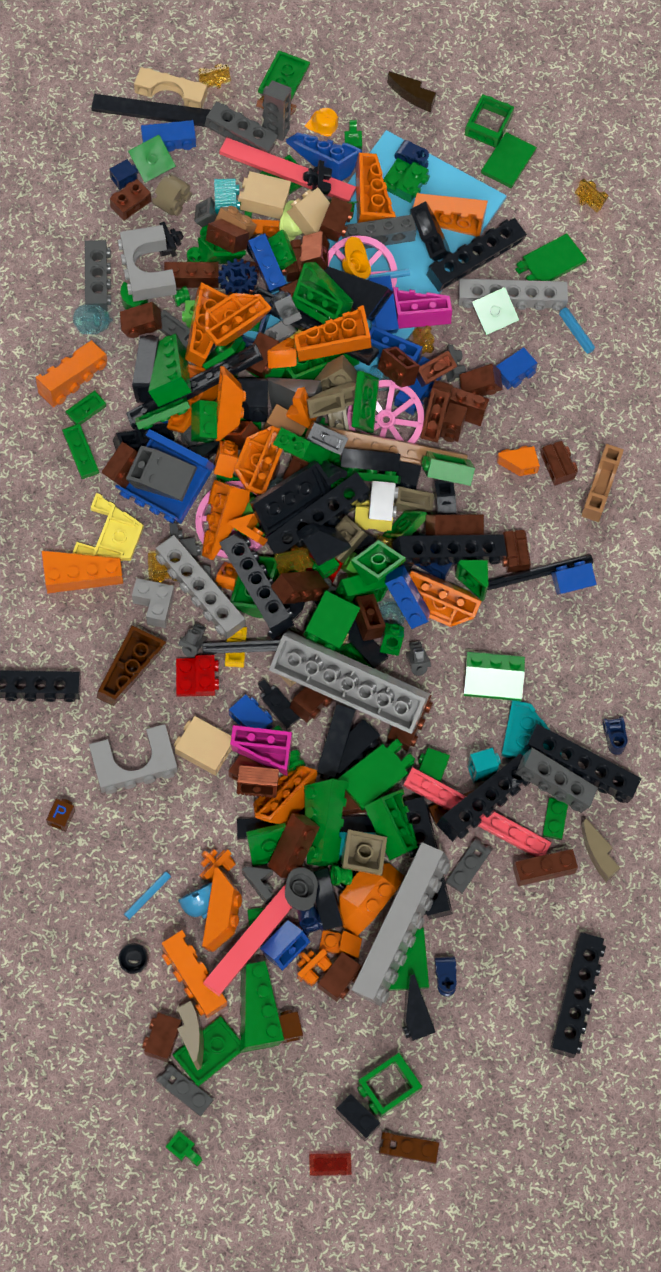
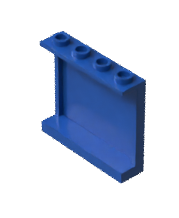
[115,429,215,524]

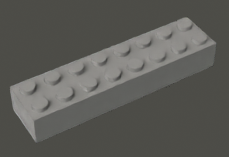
[269,631,430,734]
[352,842,450,1007]

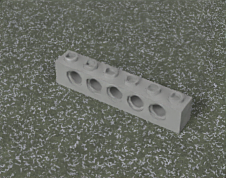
[458,279,568,311]
[155,535,245,639]

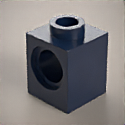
[109,159,138,190]

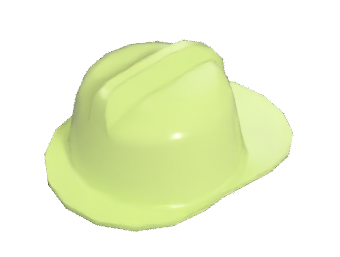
[279,200,303,241]

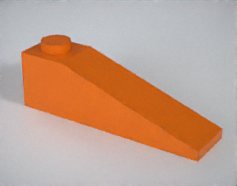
[167,364,218,433]
[202,480,250,560]

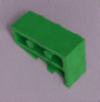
[293,262,354,319]
[364,789,418,860]

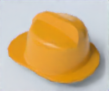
[305,108,338,137]
[342,237,371,279]

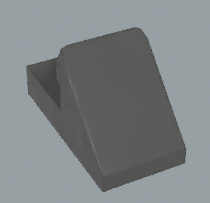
[194,197,217,227]
[242,866,273,904]

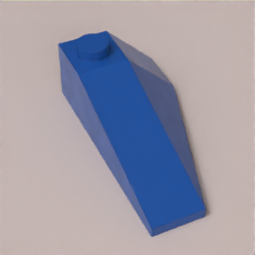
[286,133,362,181]

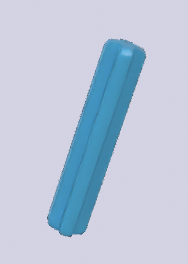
[559,307,595,354]

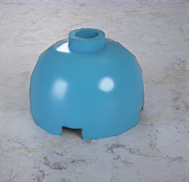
[178,882,212,919]

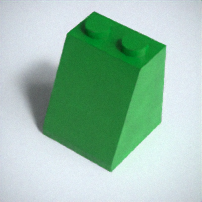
[303,591,360,652]

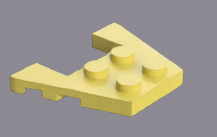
[72,493,144,561]

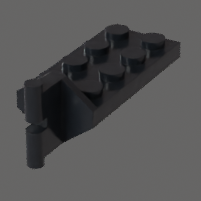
[249,460,348,535]

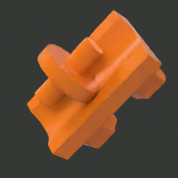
[199,849,236,882]
[297,949,332,987]

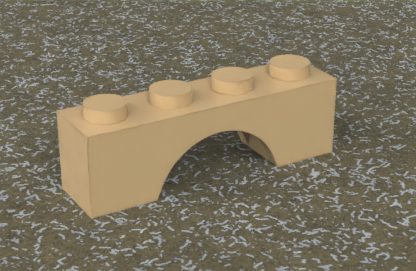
[134,67,207,108]

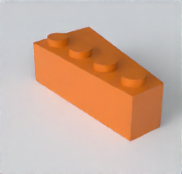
[355,153,396,223]
[411,193,488,237]
[185,282,228,367]
[294,305,372,362]
[35,340,107,408]
[42,551,123,594]
[162,930,227,1019]

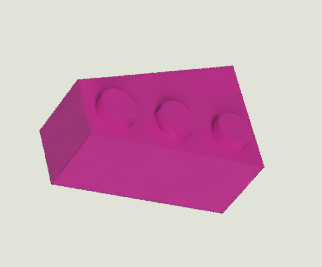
[393,287,452,329]
[230,725,293,776]

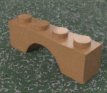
[581,444,624,522]

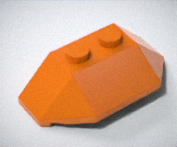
[205,293,272,346]
[215,366,246,441]
[234,426,283,495]
[410,570,482,627]
[253,765,317,825]
[339,863,404,936]
[202,868,242,952]

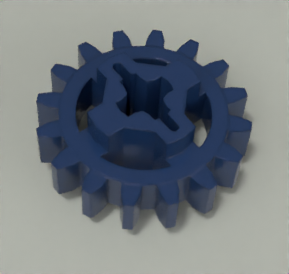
[218,258,257,294]

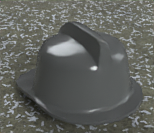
[285,867,318,911]

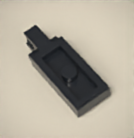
[258,680,301,730]

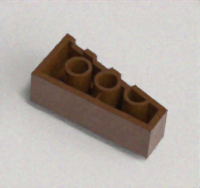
[97,626,167,706]

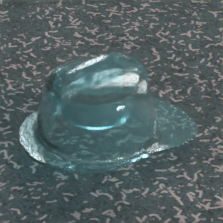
[73,305,113,334]

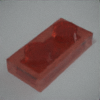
[309,1153,352,1176]

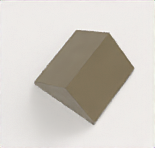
[335,516,368,563]
[341,830,387,876]

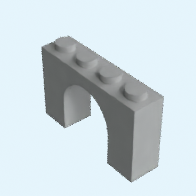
[117,225,177,302]
[89,724,178,794]

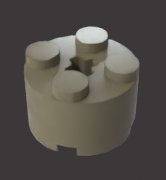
[152,173,192,216]

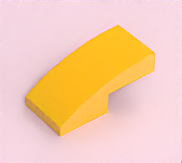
[225,627,247,668]

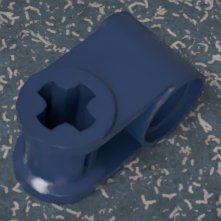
[394,140,429,168]
[602,716,628,755]
[297,905,324,936]
[435,956,457,997]

